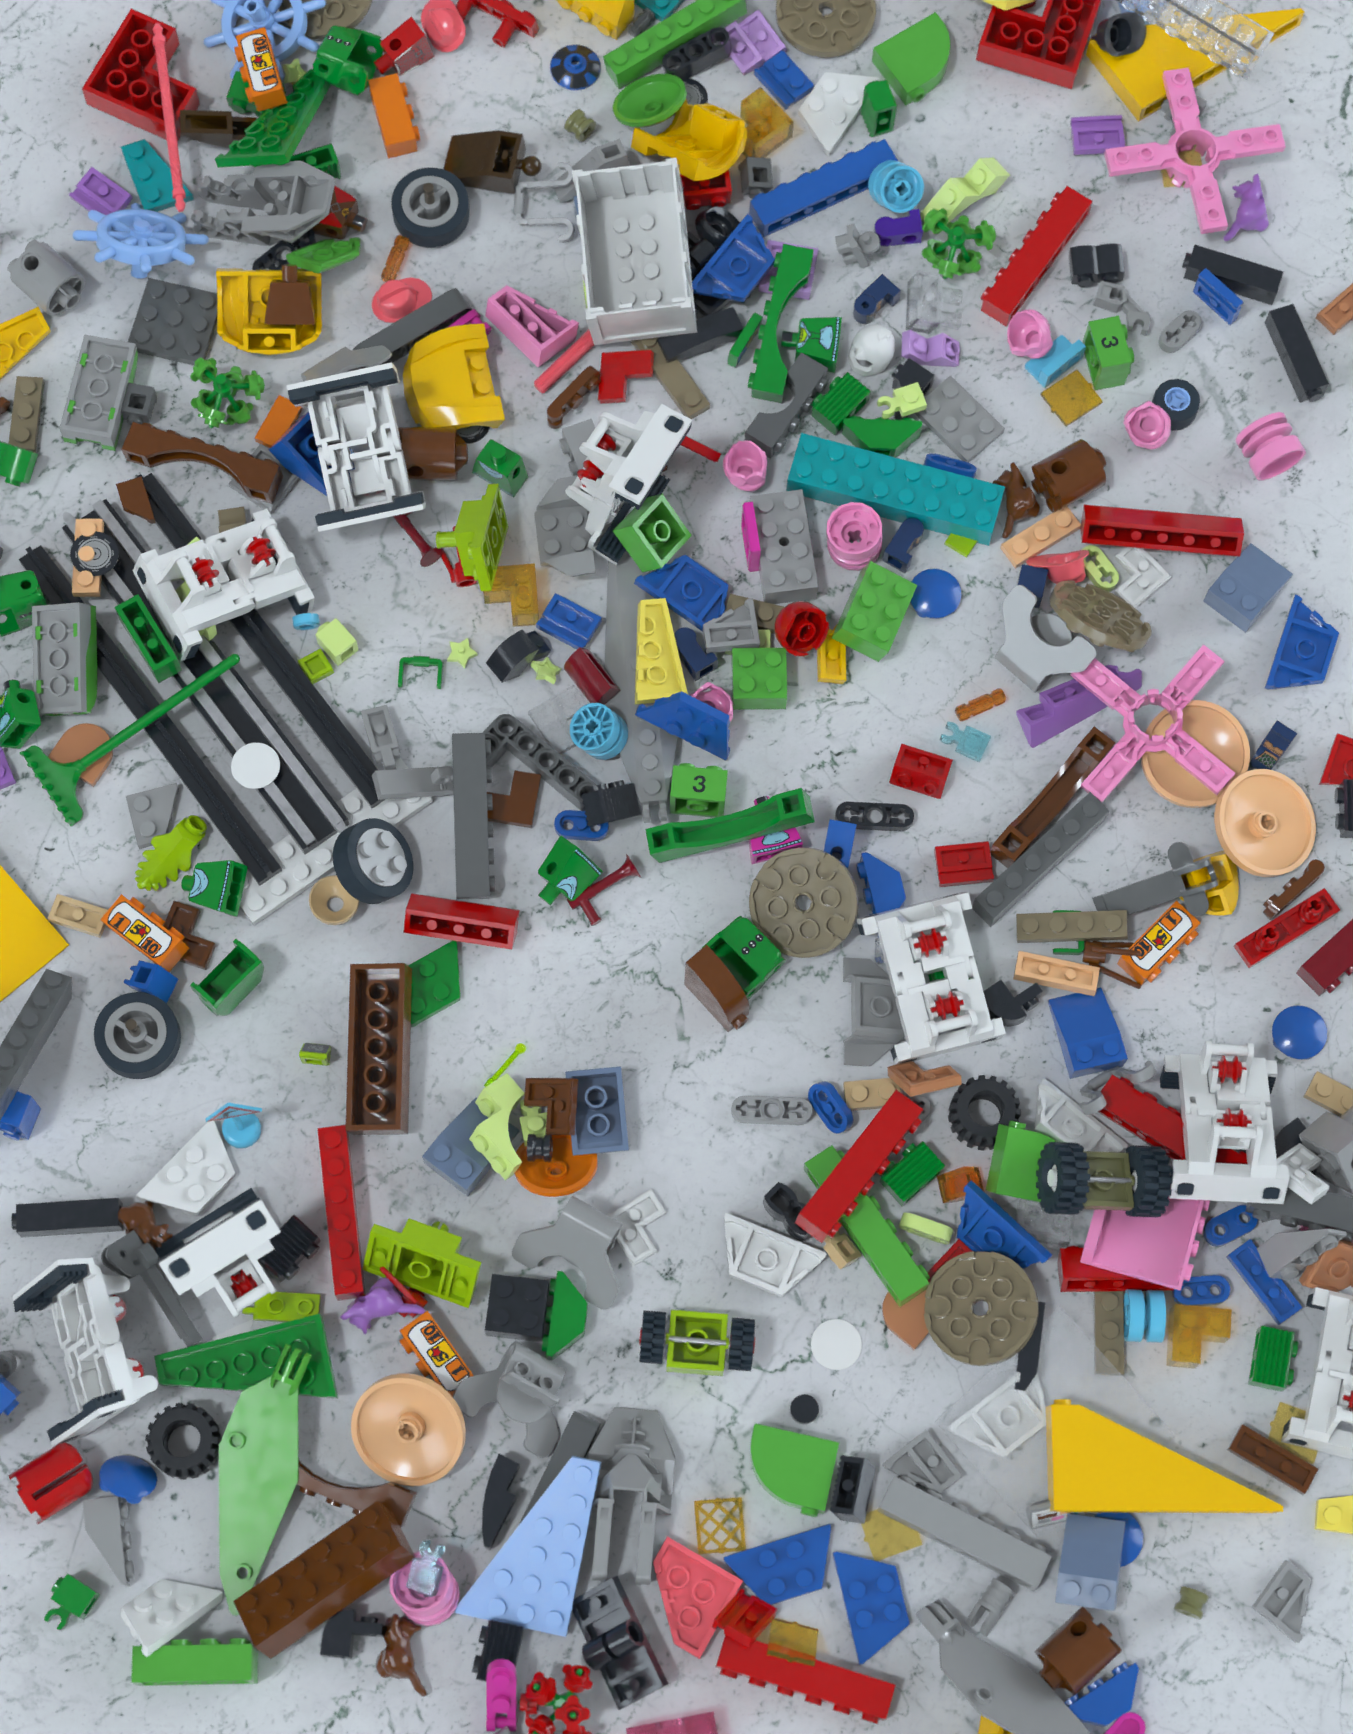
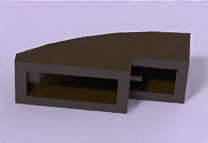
[180,110,257,148]

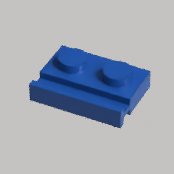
[754,50,814,110]
[1193,268,1243,325]
[536,593,602,649]

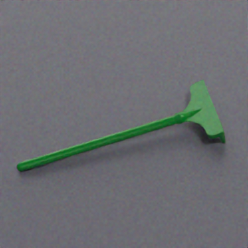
[20,654,240,827]

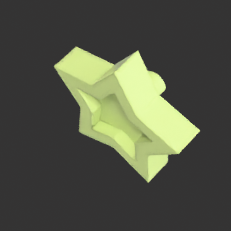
[282,58,307,85]
[447,638,478,669]
[531,657,562,685]

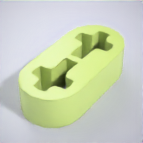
[1082,545,1119,592]
[899,1213,954,1244]

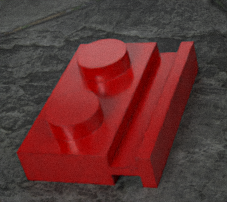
[934,841,994,887]
[712,1589,777,1648]

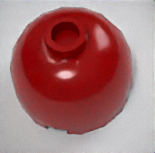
[774,601,829,656]

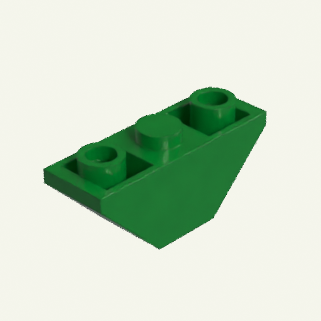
[842,416,922,458]
[542,1271,588,1360]

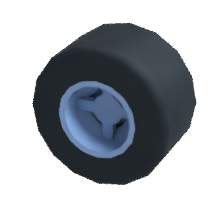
[1152,379,1200,431]

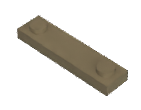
[631,337,710,419]

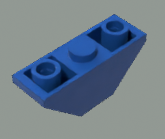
[856,852,906,938]
[1064,1662,1139,1727]

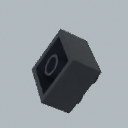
[485,1274,549,1342]

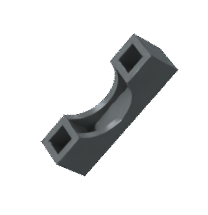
[744,353,829,459]

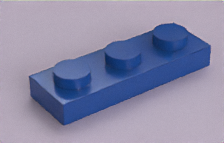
[1226,1239,1303,1326]

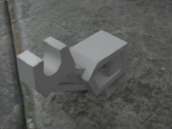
[1093,281,1151,336]

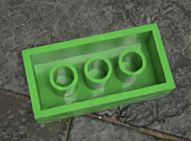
[131,1638,258,1686]

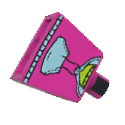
[749,796,803,864]

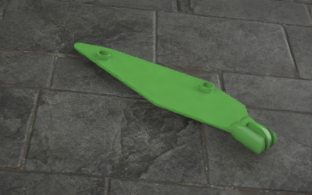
[219,1344,312,1616]

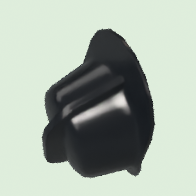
[1091,12,1146,57]

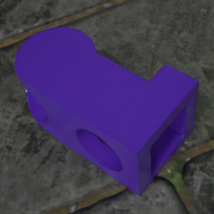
[874,209,923,246]

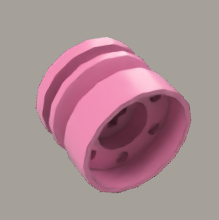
[1235,412,1306,480]
[826,502,882,570]
[389,1551,460,1626]

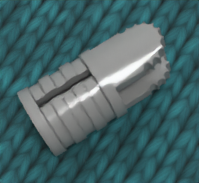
[965,1578,1015,1637]

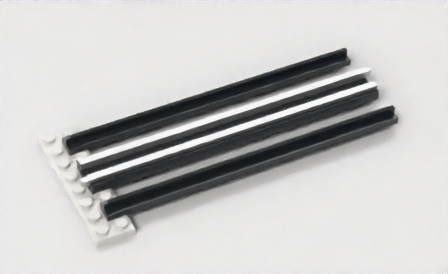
[19,473,433,925]

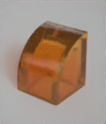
[936,1166,985,1203]

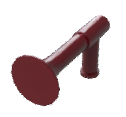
[393,502,443,567]
[567,854,641,926]

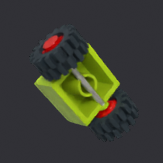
[639,1310,755,1376]

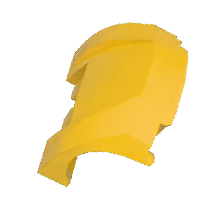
[631,99,747,181]
[216,268,322,355]
[403,323,505,429]

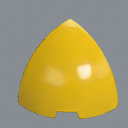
[1179,850,1239,915]

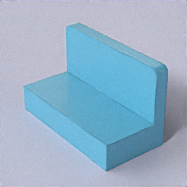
[1025,335,1086,388]

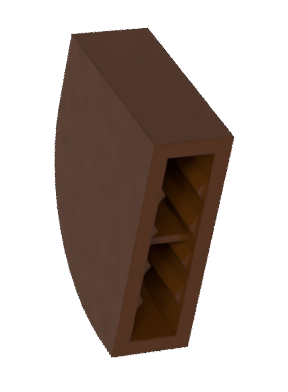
[684,945,750,1032]

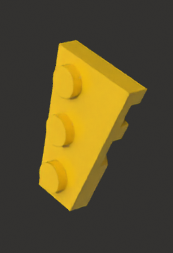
[0,307,51,379]

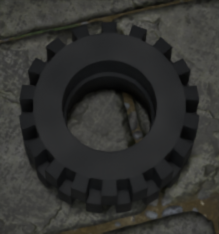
[948,1075,1021,1151]
[145,1403,222,1480]

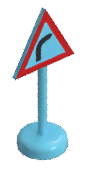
[205,1103,262,1148]

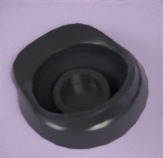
[695,206,740,248]

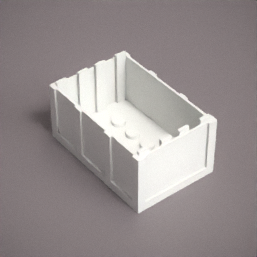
[572,158,697,345]

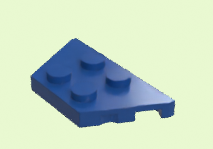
[692,214,775,302]
[634,554,729,632]
[1265,594,1339,690]
[635,691,730,761]
[956,1180,1052,1269]
[723,1524,831,1605]
[832,1552,910,1665]

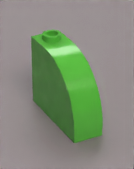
[872,12,950,106]
[986,1121,1056,1202]
[750,1423,839,1517]

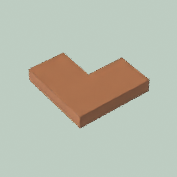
[1316,283,1353,335]
[887,1061,962,1097]

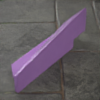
[1016,665,1142,748]

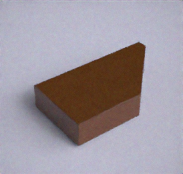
[116,477,156,524]

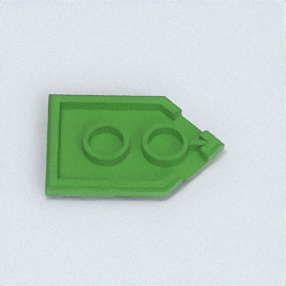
[286,237,360,274]

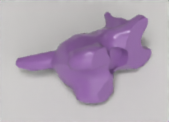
[1223,174,1269,241]
[340,1277,425,1334]

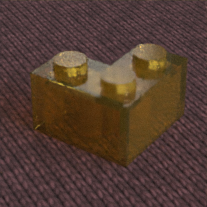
[740,87,794,158]
[483,563,539,627]
[1166,1304,1232,1369]

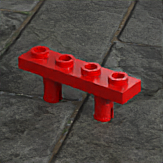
[455,0,539,48]
[1234,888,1340,968]

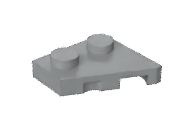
[703,598,760,653]
[126,783,179,849]
[882,1430,962,1494]
[1252,1561,1311,1643]

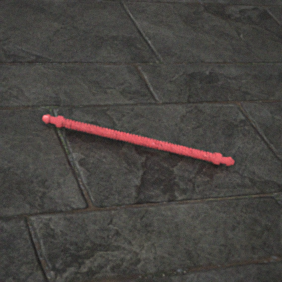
[152,23,186,212]

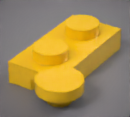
[817,625,846,684]

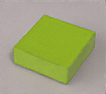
[944,533,977,558]
[297,648,334,684]

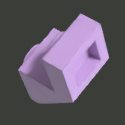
[902,330,960,367]

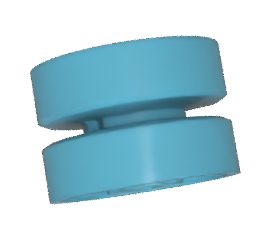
[868,160,924,213]
[570,703,628,760]
[1123,1289,1166,1343]

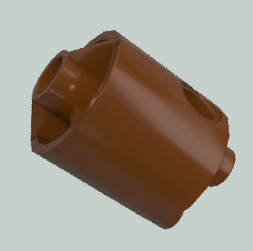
[398,427,468,480]
[1031,439,1106,513]
[1035,1606,1122,1695]

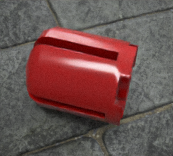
[8,1443,93,1525]

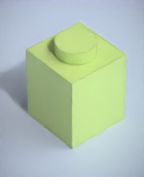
[315,618,358,666]

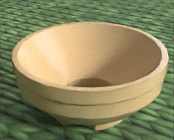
[309,875,359,925]

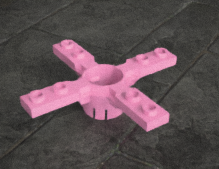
[1104,68,1286,234]
[1071,644,1235,803]

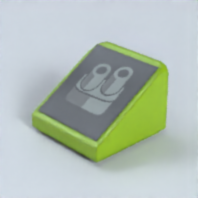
[299,1043,331,1066]

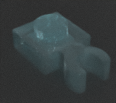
[940,722,991,762]
[406,1539,445,1597]

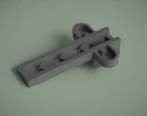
[1092,842,1219,916]
[101,1230,202,1347]

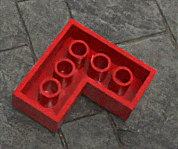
[976,0,1102,89]
[82,8,200,142]

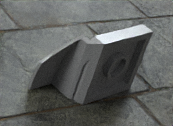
[534,475,596,577]
[843,957,905,1066]

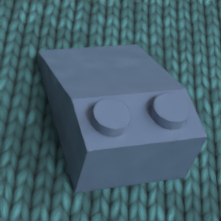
[1203,543,1293,633]
[565,1066,629,1156]
[422,1097,520,1197]
[1055,1513,1126,1611]

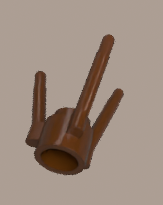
[1082,941,1141,989]

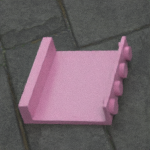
[1081,1196,1210,1291]

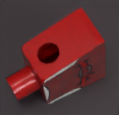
[373,16,434,76]

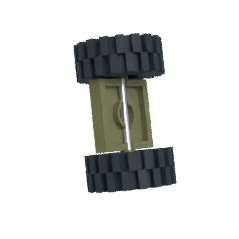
[1036,1142,1172,1218]

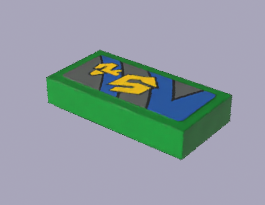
[727,312,763,368]

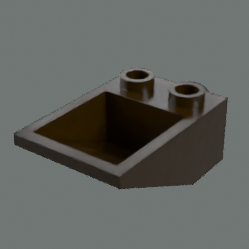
[443,130,542,194]

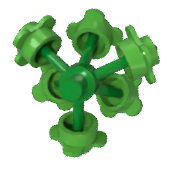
[921,208,996,279]
[190,357,265,428]

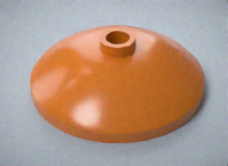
[515,1135,598,1197]

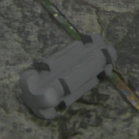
[628,8,655,37]

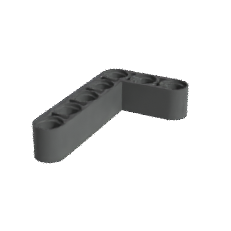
[483,714,596,811]

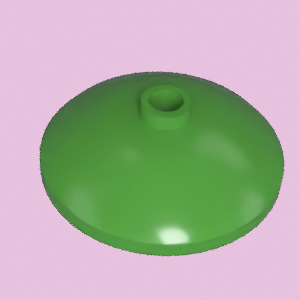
[613,74,687,128]

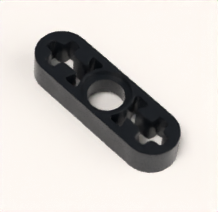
[252,229,316,270]
[835,802,914,831]

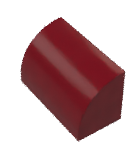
[564,647,621,705]

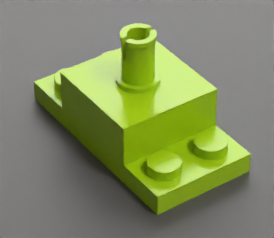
[436,484,508,591]
[362,1218,482,1308]

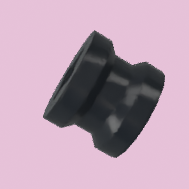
[527,1134,553,1162]

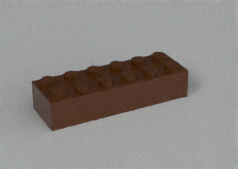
[346,963,412,1135]
[233,1500,416,1659]

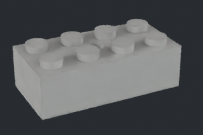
[750,490,818,604]

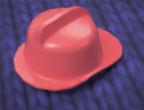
[421,0,466,52]
[371,277,432,323]
[1026,550,1089,584]

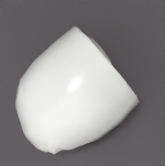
[848,324,895,376]

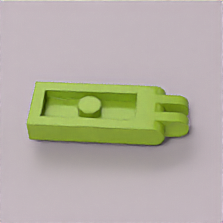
[242,1292,321,1322]

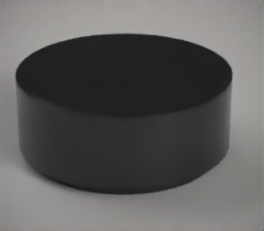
[790,1394,819,1424]

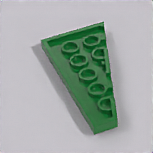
[215,69,331,168]
[154,1313,338,1399]

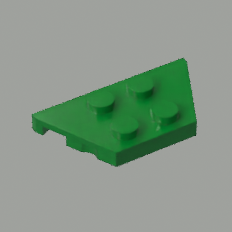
[408,940,461,1027]

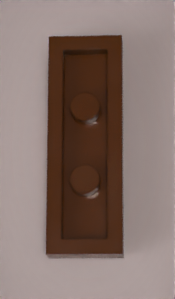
[1227,1424,1318,1495]

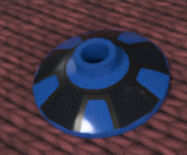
[550,44,601,90]

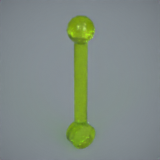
[484,1043,526,1087]

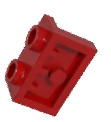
[889,744,953,799]

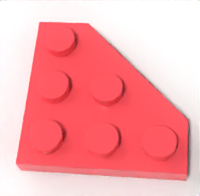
[653,1536,743,1659]

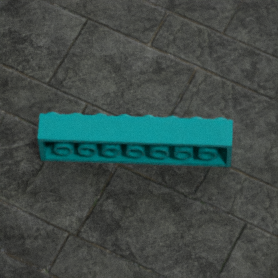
[786,433,1005,546]

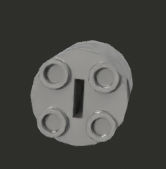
[7,240,85,316]

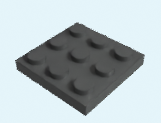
[128,278,217,366]

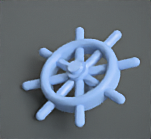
[204,0,326,81]
[73,203,209,279]

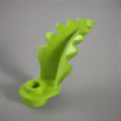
[135,815,207,891]

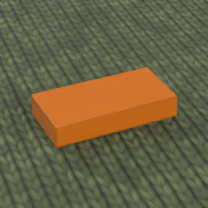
[255,395,303,448]

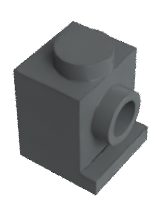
[738,157,773,199]
[121,382,157,425]

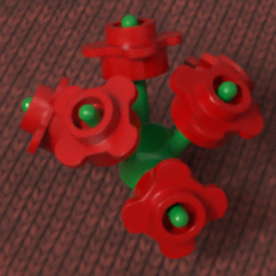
[518,1664,593,1734]

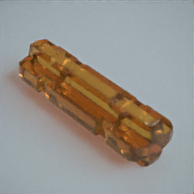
[381,235,409,282]
[955,688,1006,721]

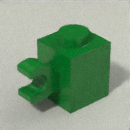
[44,1574,100,1631]

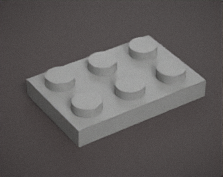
[914,376,1005,463]

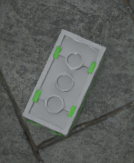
[59,334,138,451]
[32,602,97,716]

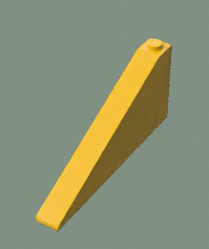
[1086,8,1304,122]
[1046,1399,1283,1513]

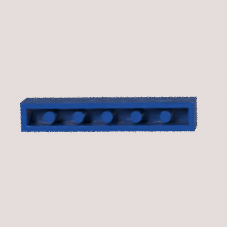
[749,139,898,238]

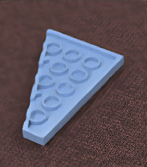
[455,1456,601,1637]

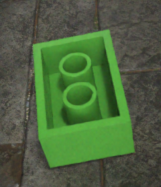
[832,561,917,662]

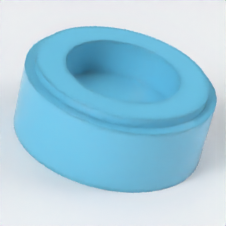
[292,613,320,630]

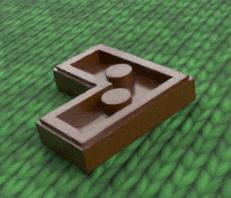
[487,770,541,828]
[163,901,216,970]
[524,1078,578,1136]

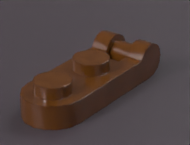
[547,366,601,429]
[1263,859,1325,920]

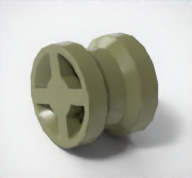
[564,109,596,142]
[1174,1586,1209,1620]

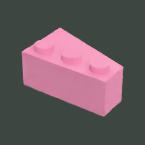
[485,285,579,367]

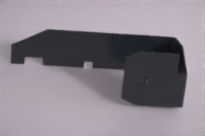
[1014,1302,1045,1391]

